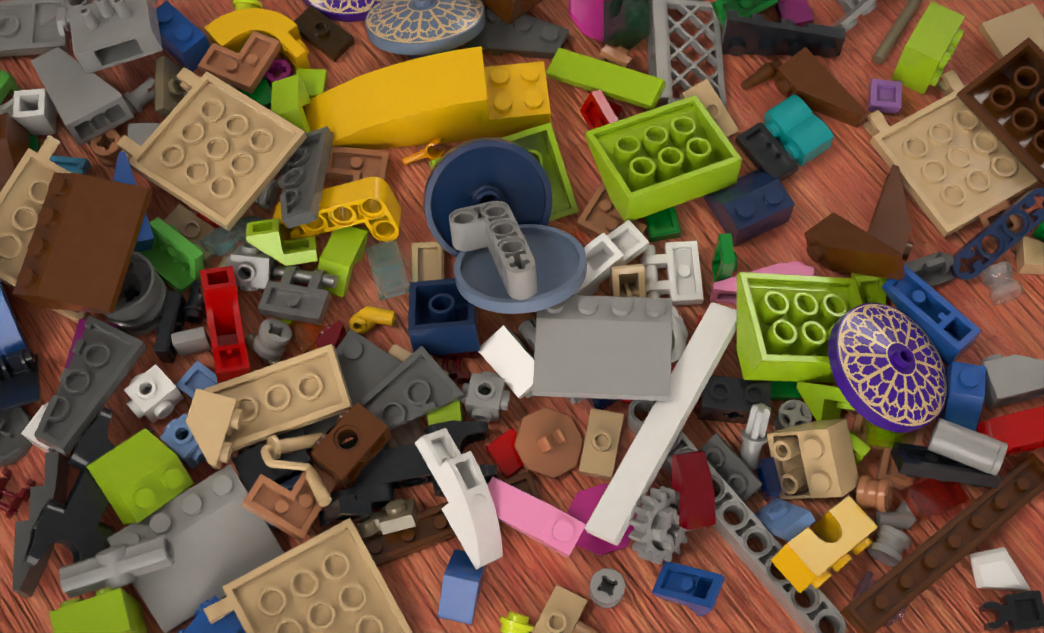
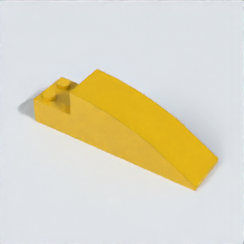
[305,46,551,150]

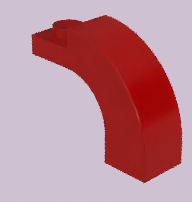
[199,266,251,383]

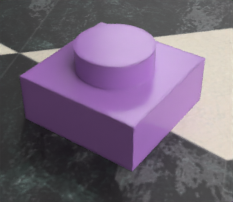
[868,79,902,114]

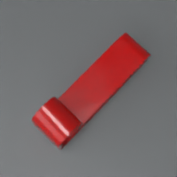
[976,406,1044,457]

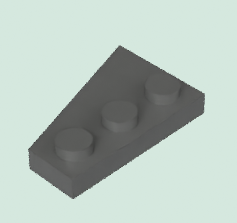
[464,6,569,59]
[358,346,467,430]

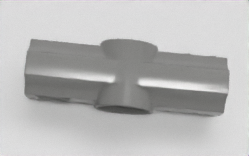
[59,534,175,598]

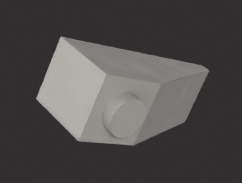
[980,354,1044,410]

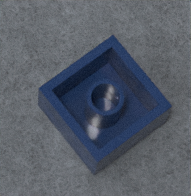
[408,278,480,355]

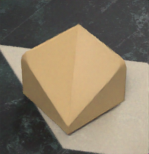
[1015,236,1044,275]

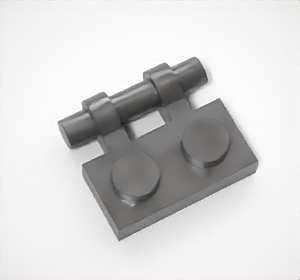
[258,265,338,325]

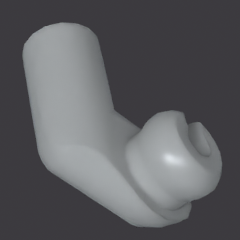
[875,494,924,530]

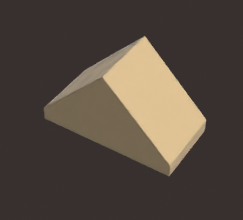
[609,264,646,298]

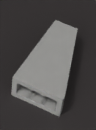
[31,47,134,146]

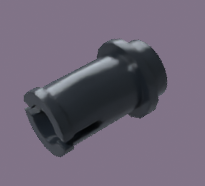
[182,281,207,324]

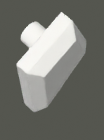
[969,547,1031,592]

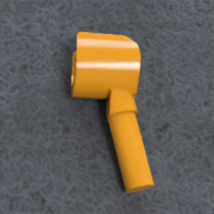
[402,137,446,166]

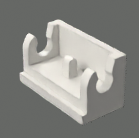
[478,325,534,399]

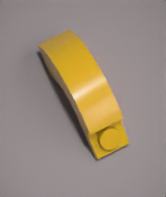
[204,8,310,69]

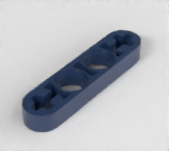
[950,188,1044,280]

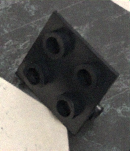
[0,348,41,413]

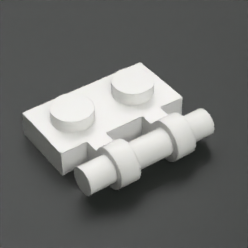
[640,241,704,306]

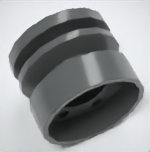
[102,252,169,336]

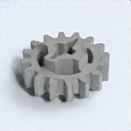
[628,486,692,564]

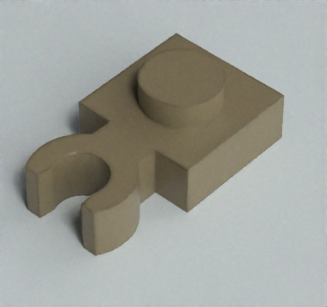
[356,498,418,538]

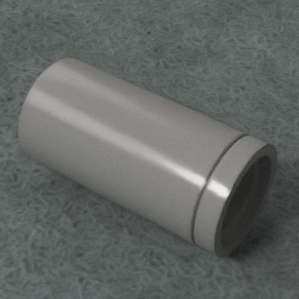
[927,418,1008,476]

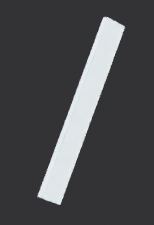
[585,302,737,546]

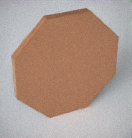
[514,407,583,479]

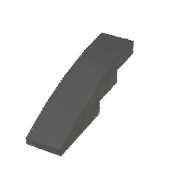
[12,451,69,598]

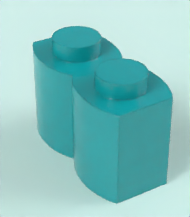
[763,94,834,166]

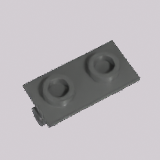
[887,251,954,287]
[699,433,763,502]

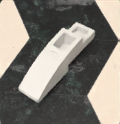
[535,220,649,313]
[415,428,503,570]

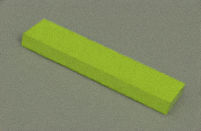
[546,48,666,110]

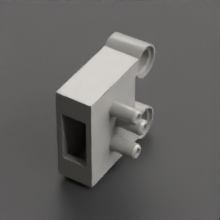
[63,0,163,74]

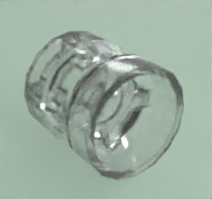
[979,261,1024,305]

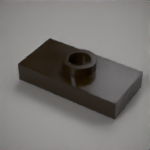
[293,5,355,62]

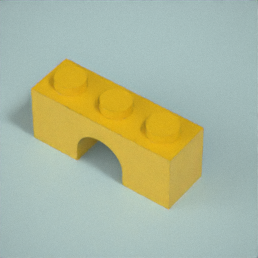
[771,496,878,593]

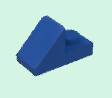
[652,561,725,616]

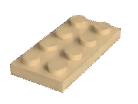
[205,344,353,452]

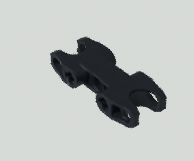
[23,407,154,567]
[330,420,498,511]

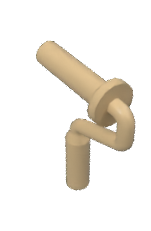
[261,433,332,507]

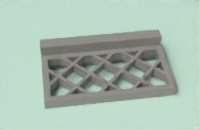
[645,0,726,109]

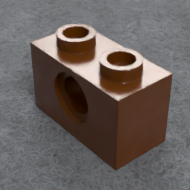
[311,402,392,489]

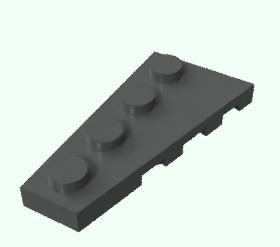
[278,126,334,229]
[34,315,146,455]
[277,329,402,454]

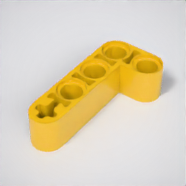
[273,176,402,242]

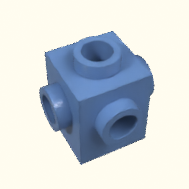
[160,413,206,471]

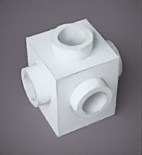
[124,364,184,423]

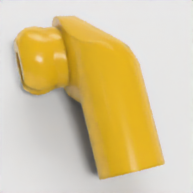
[348,306,396,335]

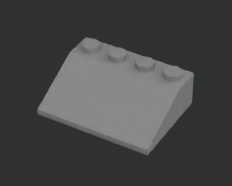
[533,295,672,401]
[107,464,285,633]

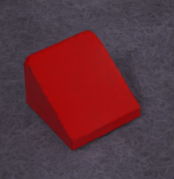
[486,428,524,479]

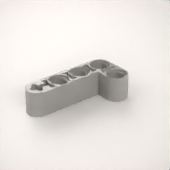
[449,201,538,300]

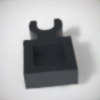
[319,495,372,527]
[979,590,1044,633]

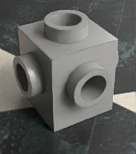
[226,243,277,291]
[461,371,511,423]

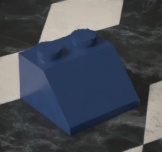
[703,170,795,247]

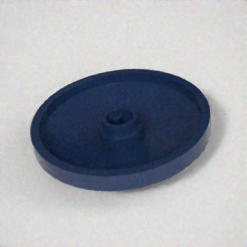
[423,137,552,257]

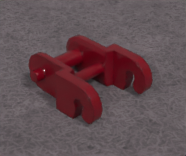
[438,351,480,384]
[0,468,36,519]

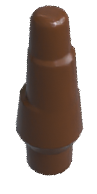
[741,59,782,90]

